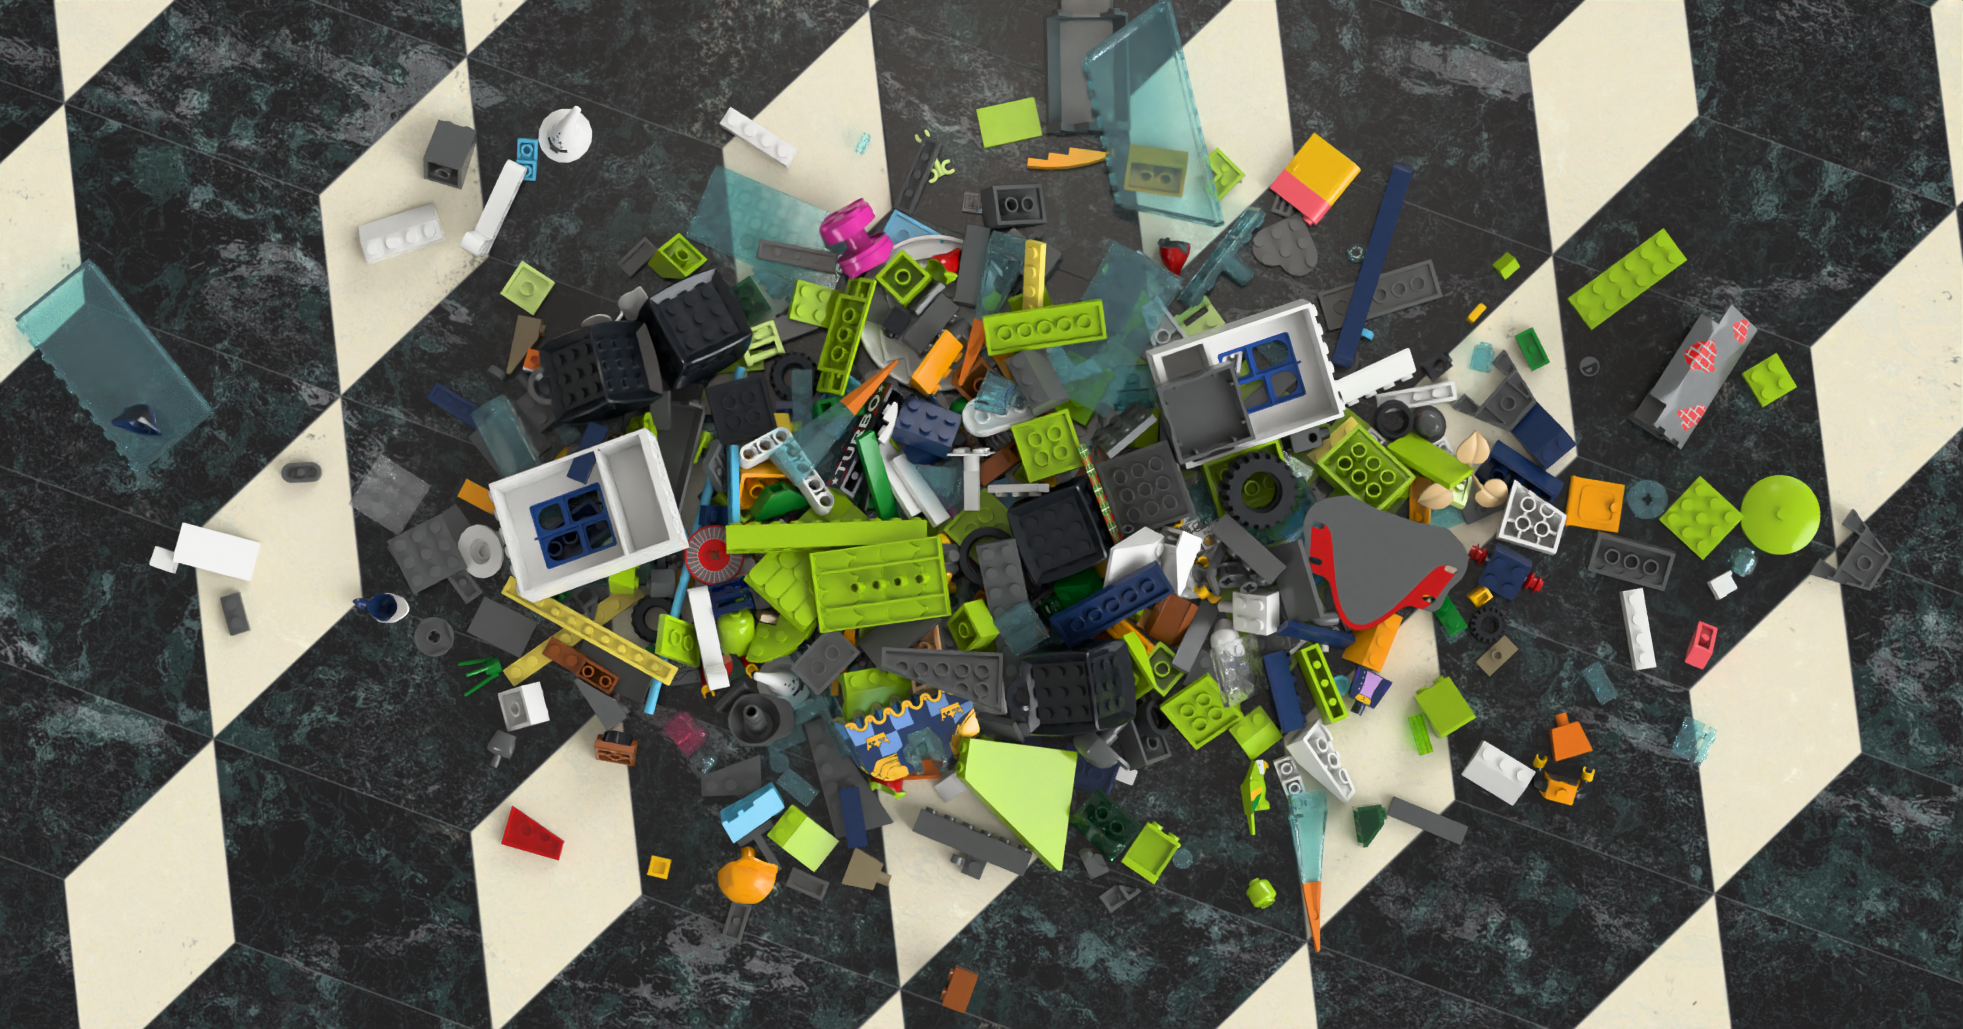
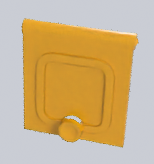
[1564,475,1625,533]

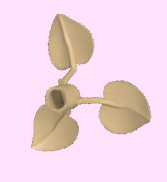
[1417,430,1508,510]

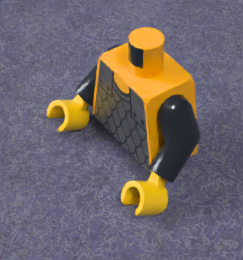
[1532,754,1595,805]

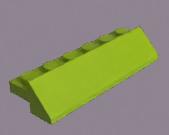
[816,277,877,397]

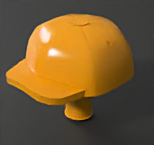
[717,846,778,904]

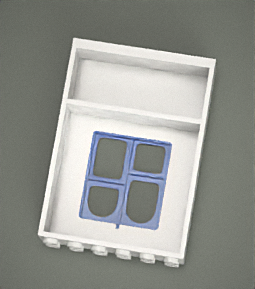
[1145,299,1345,469]
[488,428,689,603]

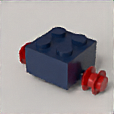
[1468,542,1544,601]

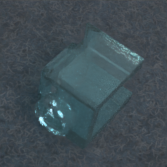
[1470,342,1495,373]

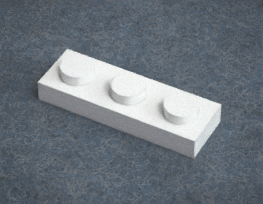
[988,484,1049,497]

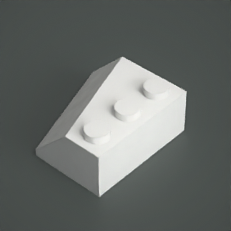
[1495,480,1567,556]

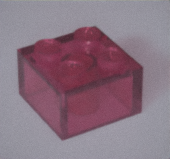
[662,711,709,757]

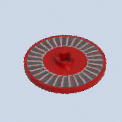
[684,525,744,585]

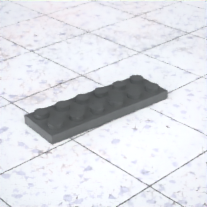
[1317,259,1443,332]

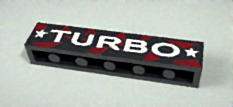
[825,382,905,498]

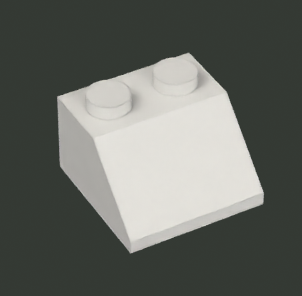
[498,682,550,732]

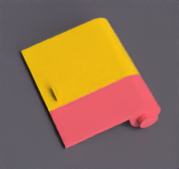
[1269,133,1361,226]

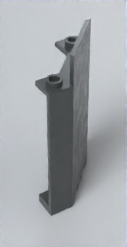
[1044,0,1131,134]
[601,378,707,516]

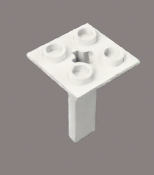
[947,447,996,511]

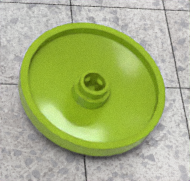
[1740,475,1820,555]

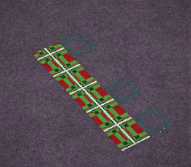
[1077,440,1123,545]

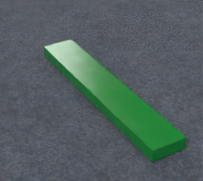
[855,430,900,521]

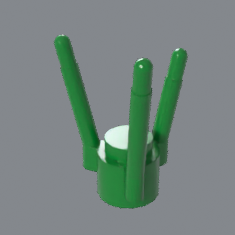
[458,656,503,696]

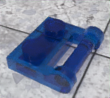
[707,576,754,619]

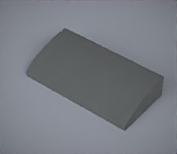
[1587,530,1676,591]

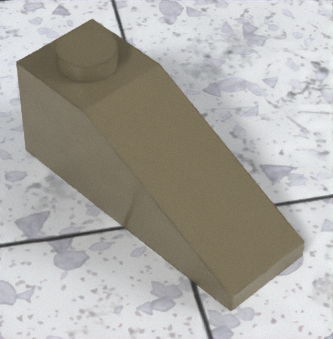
[506,315,546,376]

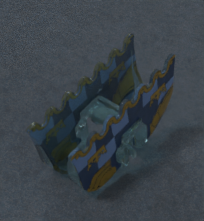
[833,688,980,781]

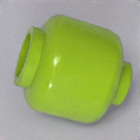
[1246,878,1276,909]

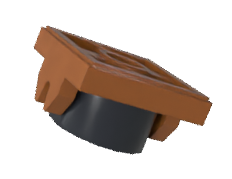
[594,731,638,766]

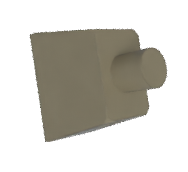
[842,847,892,890]

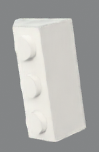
[1461,741,1536,806]

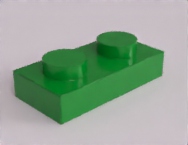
[1514,327,1550,372]
[1431,595,1468,638]

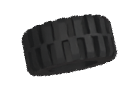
[1218,451,1299,530]

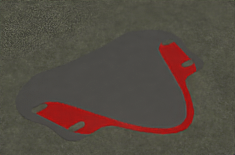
[1303,495,1468,631]

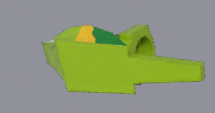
[1240,760,1270,835]

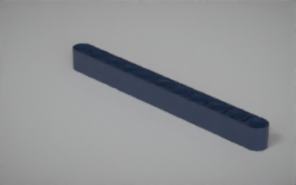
[1332,162,1414,369]

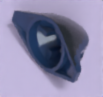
[111,404,162,436]

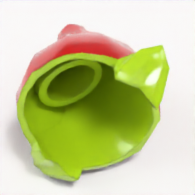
[925,248,962,285]
[868,777,906,800]

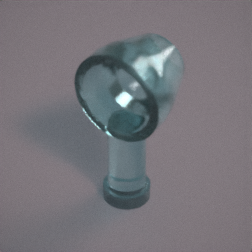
[1346,244,1368,264]

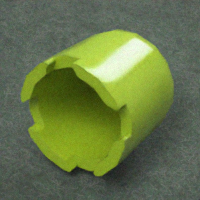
[717,606,756,657]

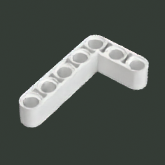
[460,159,527,256]
[739,427,834,516]
[687,585,730,691]

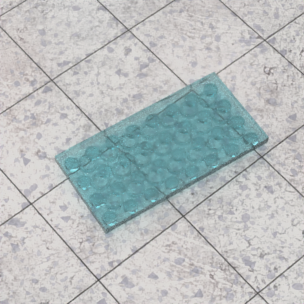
[685,164,849,289]
[1048,241,1184,418]

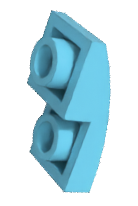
[516,138,538,181]

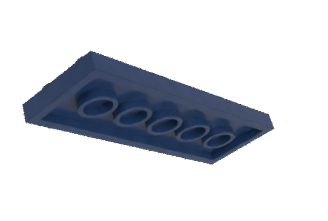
[1050,560,1175,649]

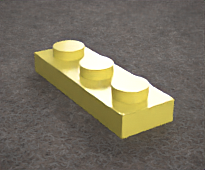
[1306,416,1358,466]

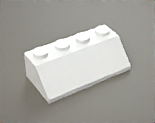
[358,203,446,264]
[1337,348,1416,407]

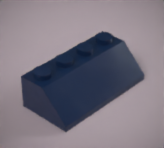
[1474,440,1564,504]
[547,497,612,561]
[1261,650,1307,734]

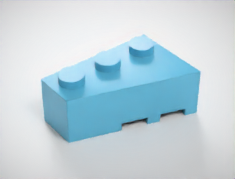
[720,782,785,843]

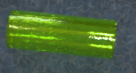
[1408,713,1434,756]

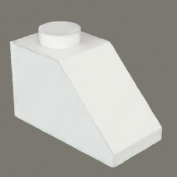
[935,772,967,803]

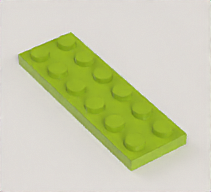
[1567,228,1687,330]
[982,299,1107,356]

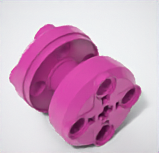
[819,198,894,279]

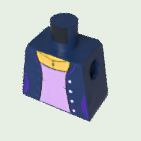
[1348,666,1393,716]

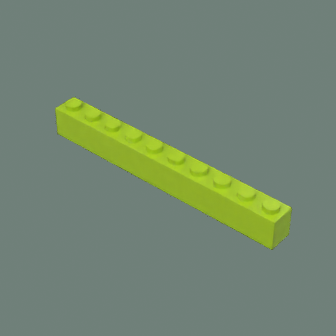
[725,517,927,554]

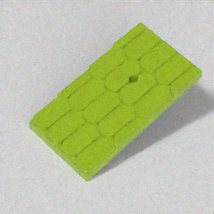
[743,488,870,633]
[809,536,952,633]

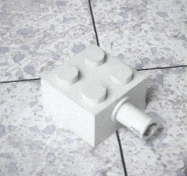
[1218,587,1280,636]

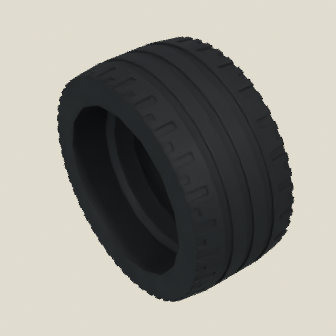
[959,526,1012,586]

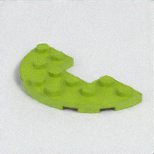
[746,614,819,663]

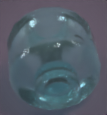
[1729,547,1758,578]

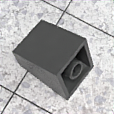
[423,120,476,190]

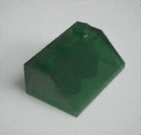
[1068,787,1142,861]
[1352,803,1387,848]

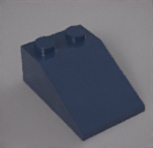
[1511,402,1577,470]

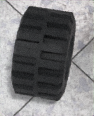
[769,351,820,401]
[631,595,683,644]

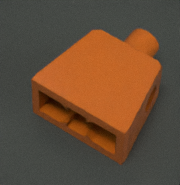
[1549,712,1593,761]

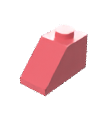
[1685,621,1718,669]

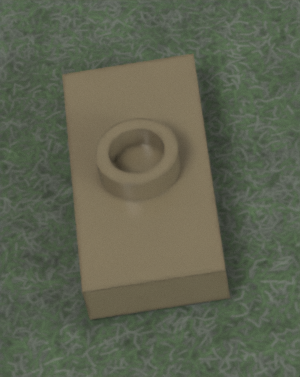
[1475,635,1518,677]

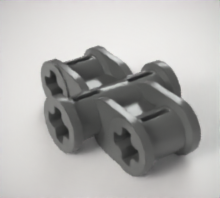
[1216,556,1269,595]

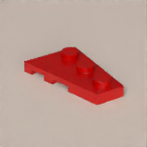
[501,806,565,861]

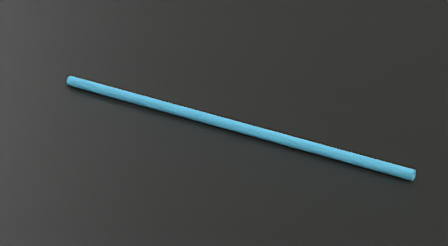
[644,366,746,715]

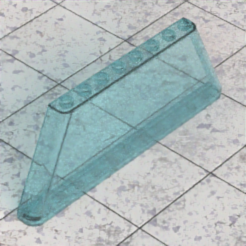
[1083,0,1224,228]

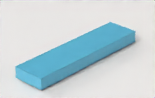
[726,445,740,525]

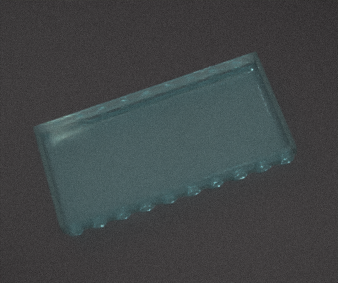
[14,259,215,472]

